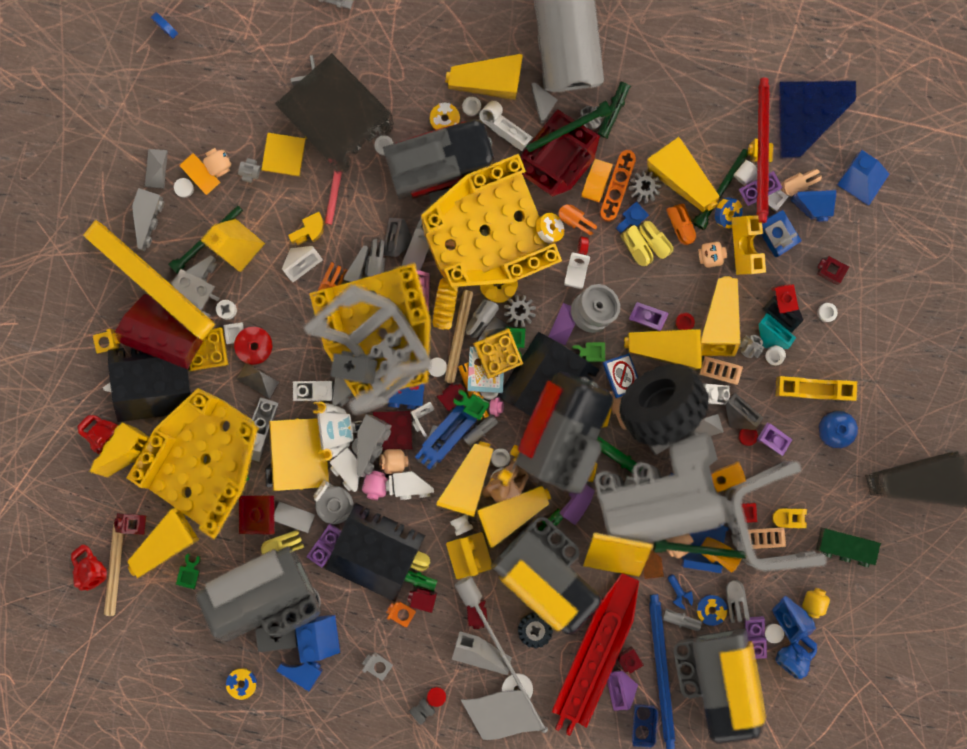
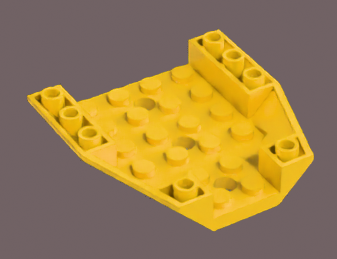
[421,154,562,287]
[309,263,430,398]
[126,388,258,539]

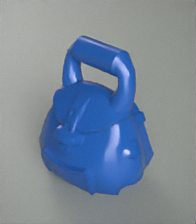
[775,636,817,679]

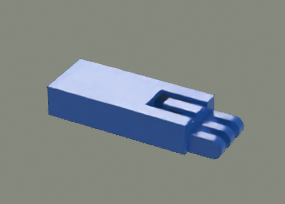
[415,405,477,470]

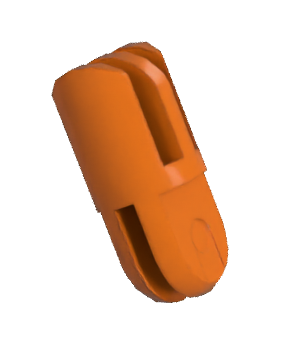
[667,203,696,245]
[559,204,597,235]
[318,262,348,291]

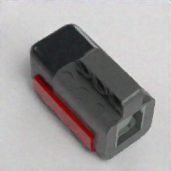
[383,119,494,200]
[515,371,613,494]

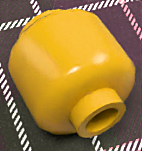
[802,588,830,618]

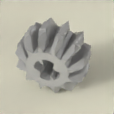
[629,170,661,204]
[504,295,536,327]

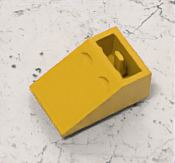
[90,422,149,478]

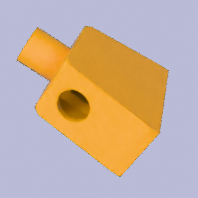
[711,461,746,492]

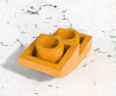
[179,153,221,195]
[581,159,613,202]
[701,537,741,573]

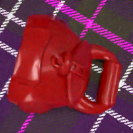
[77,415,119,454]
[71,544,107,591]

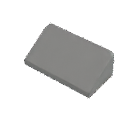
[274,502,315,533]

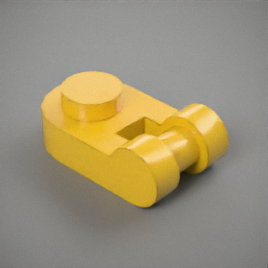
[772,508,807,528]

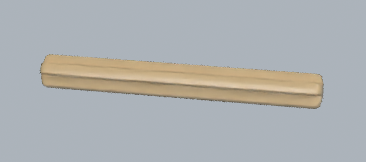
[444,290,473,384]
[104,523,124,616]

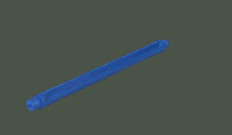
[649,594,676,749]

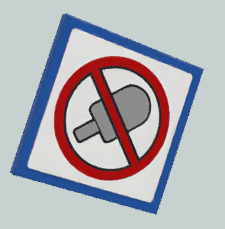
[602,353,638,399]

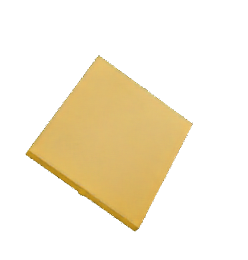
[269,418,329,491]
[583,533,652,577]

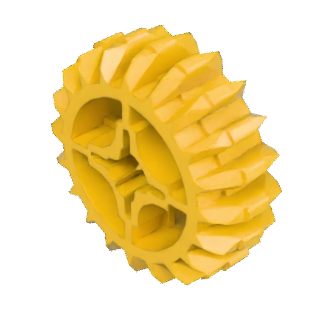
[432,278,458,330]

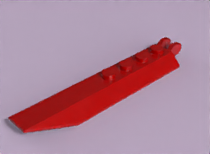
[551,573,639,736]

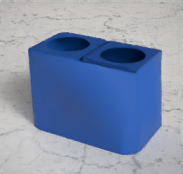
[761,210,802,258]
[632,704,658,748]

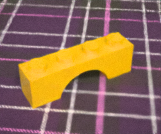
[775,376,858,401]

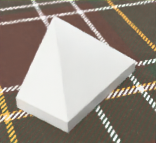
[282,246,323,283]

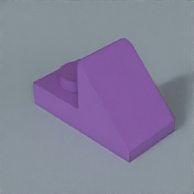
[629,302,668,331]
[757,422,792,456]

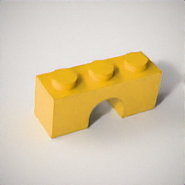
[731,215,766,275]

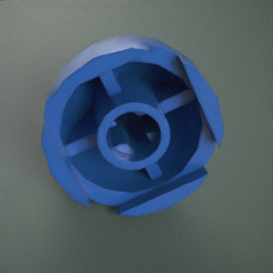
[818,411,858,449]

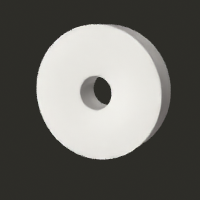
[502,673,533,698]

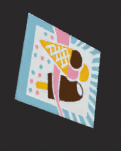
[467,347,504,393]

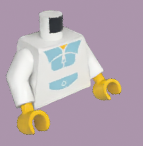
[313,402,362,462]

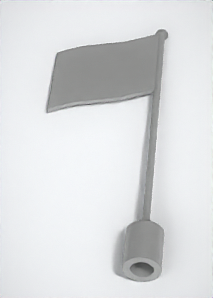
[454,576,548,740]

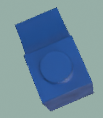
[276,661,323,691]

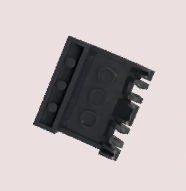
[498,332,600,417]
[108,347,192,422]
[326,503,426,602]

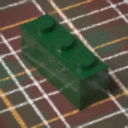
[816,527,881,568]

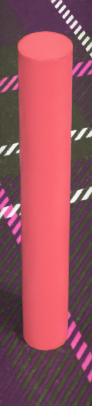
[325,167,342,225]

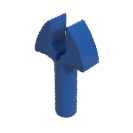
[668,574,693,610]

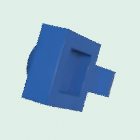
[616,201,649,234]

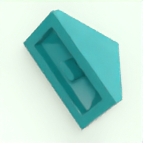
[758,313,796,349]

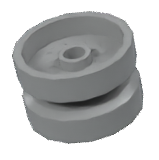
[571,284,620,333]

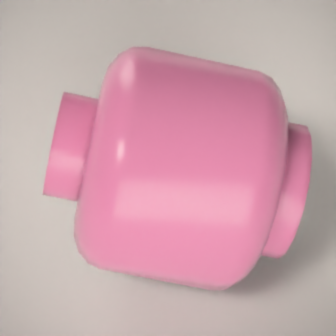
[362,471,388,500]

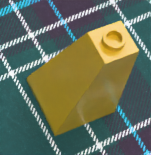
[445,54,523,100]
[647,137,720,212]
[201,219,265,273]
[701,276,740,357]
[624,329,702,370]
[437,441,493,516]
[477,486,551,547]
[127,508,199,578]

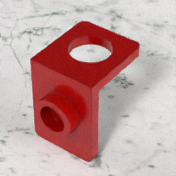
[771,284,799,313]

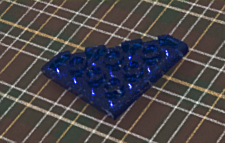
[779,81,856,159]

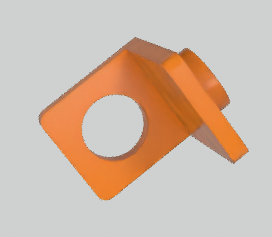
[386,600,416,627]

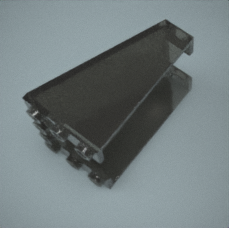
[275,53,394,174]
[865,451,967,508]

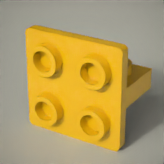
[446,532,492,579]

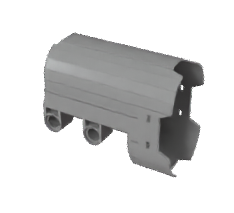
[533,0,604,92]
[595,432,730,543]

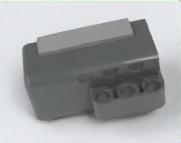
[196,546,321,642]

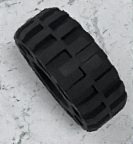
[619,364,709,446]

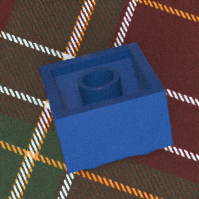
[296,615,340,663]

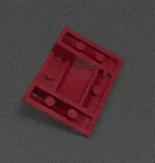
[520,109,600,197]

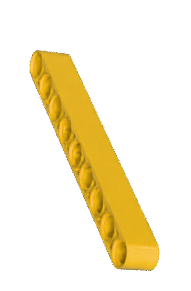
[83,220,215,340]

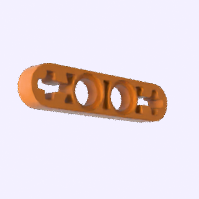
[600,150,636,222]

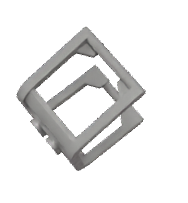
[304,285,432,413]
[725,461,826,571]

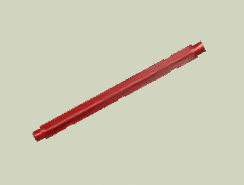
[757,77,770,223]

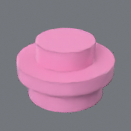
[490,398,504,417]

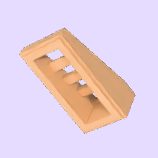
[699,356,743,385]
[748,527,786,549]

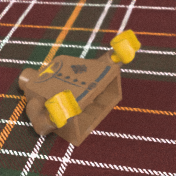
[482,445,529,503]

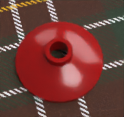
[234,326,273,365]

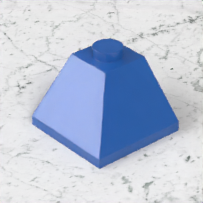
[837,150,889,206]
[791,190,836,222]
[772,596,816,644]

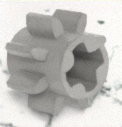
[578,106,603,130]
[238,158,261,183]
[740,335,764,358]

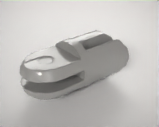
[365,239,385,277]
[465,299,499,338]
[726,580,750,623]

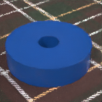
[150,12,178,39]

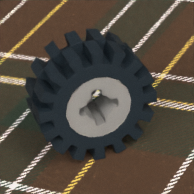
[518,612,553,649]

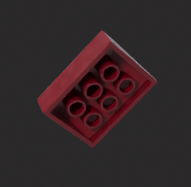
[115,293,214,369]

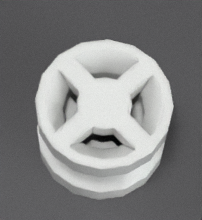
[216,300,237,320]
[450,514,473,536]

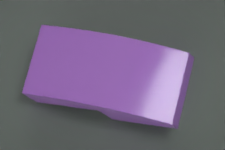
[739,171,783,206]
[560,484,595,525]
[307,523,341,568]
[744,616,767,659]

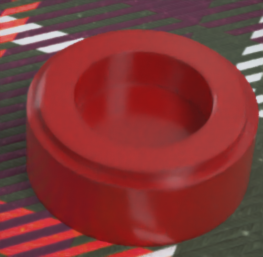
[578,236,589,255]
[675,313,695,330]
[738,429,758,446]
[427,687,446,707]

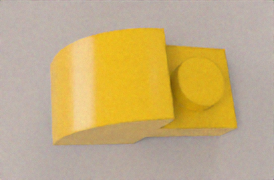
[288,212,324,245]

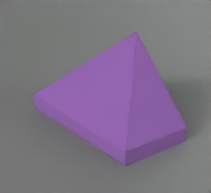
[548,303,575,345]
[607,671,638,711]

